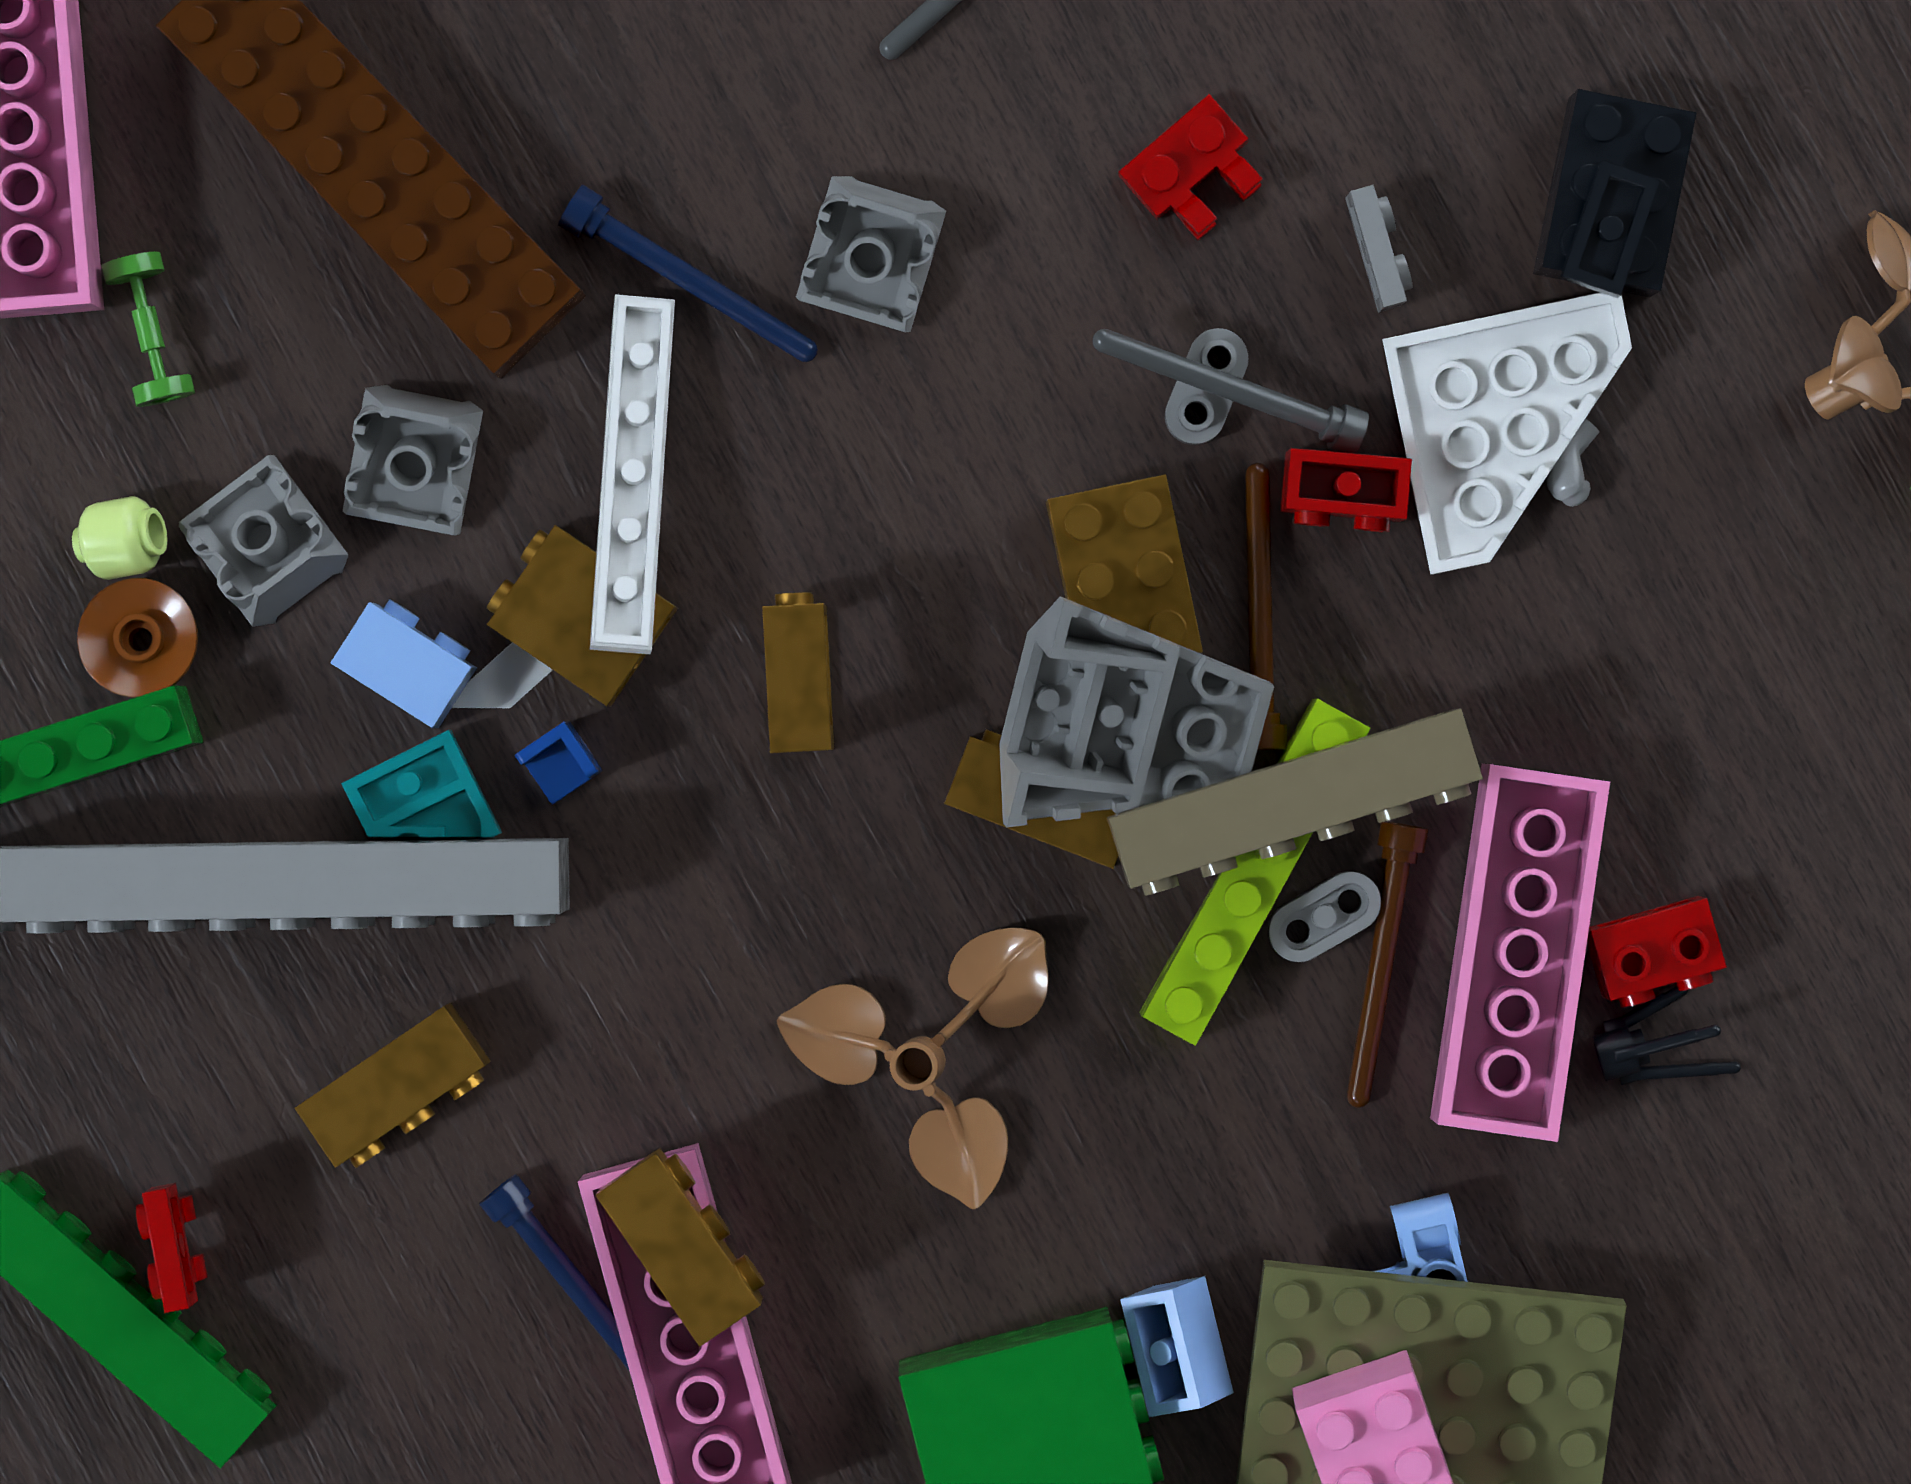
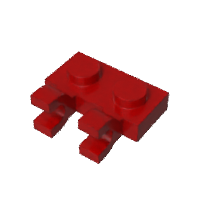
[1118,94,1263,241]
[136,1183,208,1313]

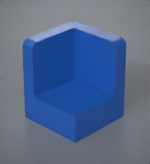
[515,721,603,805]

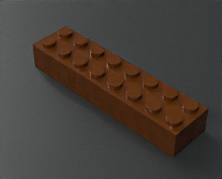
[155,0,586,379]

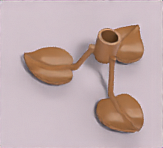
[1805,210,1911,420]
[777,927,1049,1209]

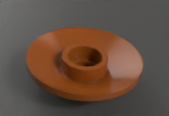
[77,578,198,698]

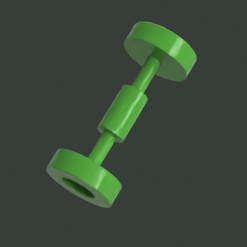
[101,252,195,407]

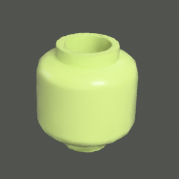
[72,496,168,580]

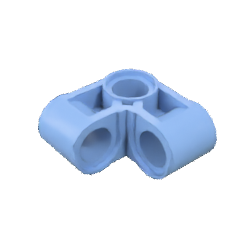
[1373,1193,1468,1282]

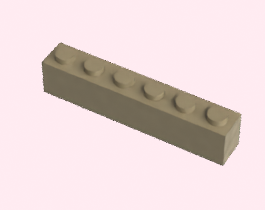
[1107,708,1483,896]

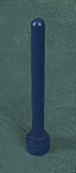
[558,184,818,362]
[479,1174,629,1370]

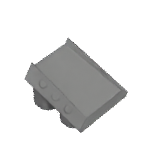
[796,176,946,332]
[343,385,483,535]
[179,455,348,627]

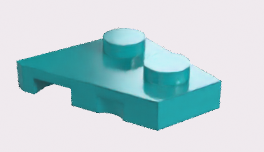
[341,730,503,837]

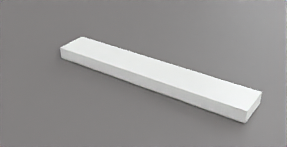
[590,294,675,654]

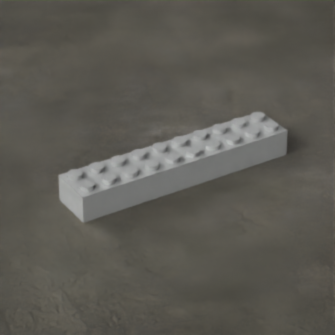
[0,838,570,934]

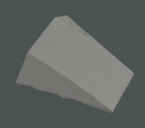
[999,596,1274,828]

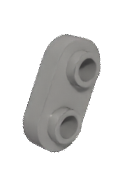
[1165,328,1248,445]
[1267,871,1381,962]

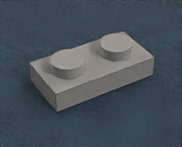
[1345,184,1413,313]

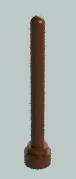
[1245,463,1287,750]
[1347,821,1429,1108]

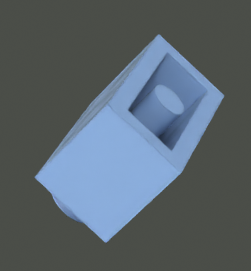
[331,599,477,728]
[1120,1276,1234,1417]

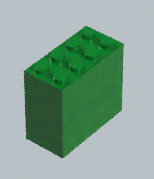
[898,1307,1164,1484]

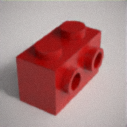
[1280,448,1412,532]
[1587,896,1727,1007]

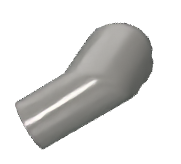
[1546,418,1599,507]

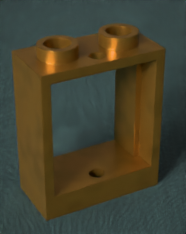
[762,592,834,753]

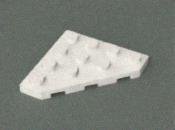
[1382,293,1632,575]

